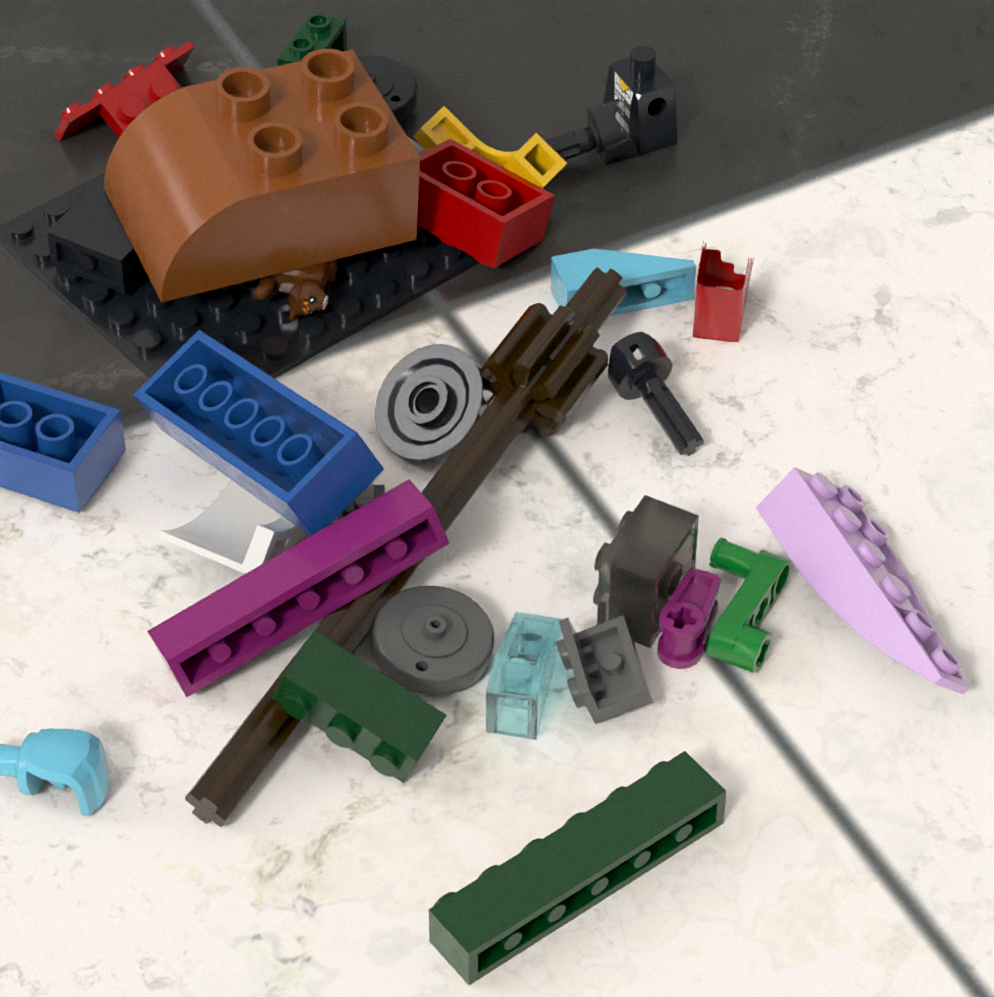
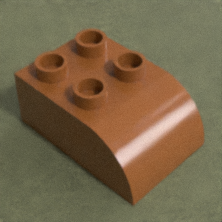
[104,49,420,303]

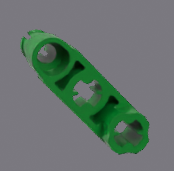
[707,537,791,673]

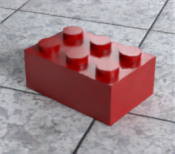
[417,139,555,268]

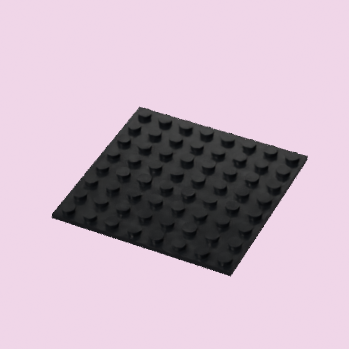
[0,173,479,378]

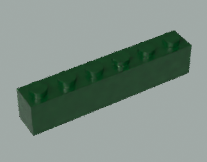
[428,751,726,985]

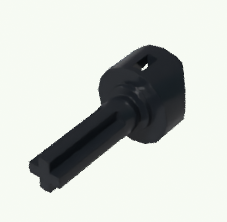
[514,98,637,163]
[608,332,704,456]

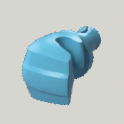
[0,728,110,816]

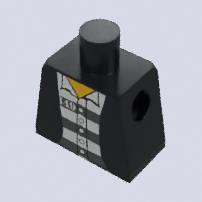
[604,46,677,156]

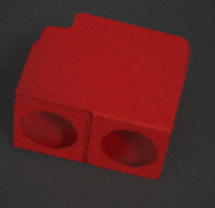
[693,240,754,342]

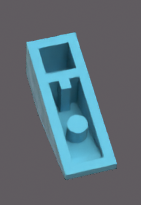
[551,249,696,316]

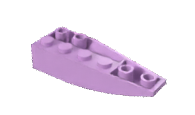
[756,467,970,694]

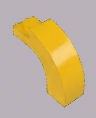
[413,106,567,189]

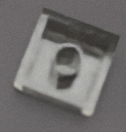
[593,495,699,648]

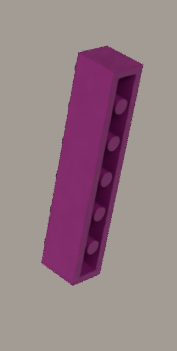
[147,479,450,697]

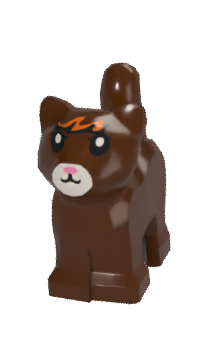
[253,259,338,321]

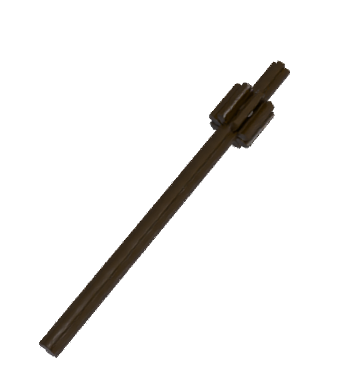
[185,267,627,827]

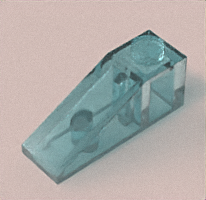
[486,612,562,740]

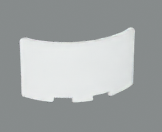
[158,480,310,574]

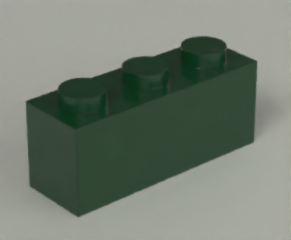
[272,630,447,783]

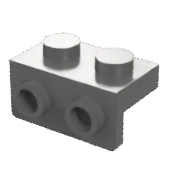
[556,615,653,724]

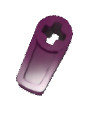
[657,568,721,669]

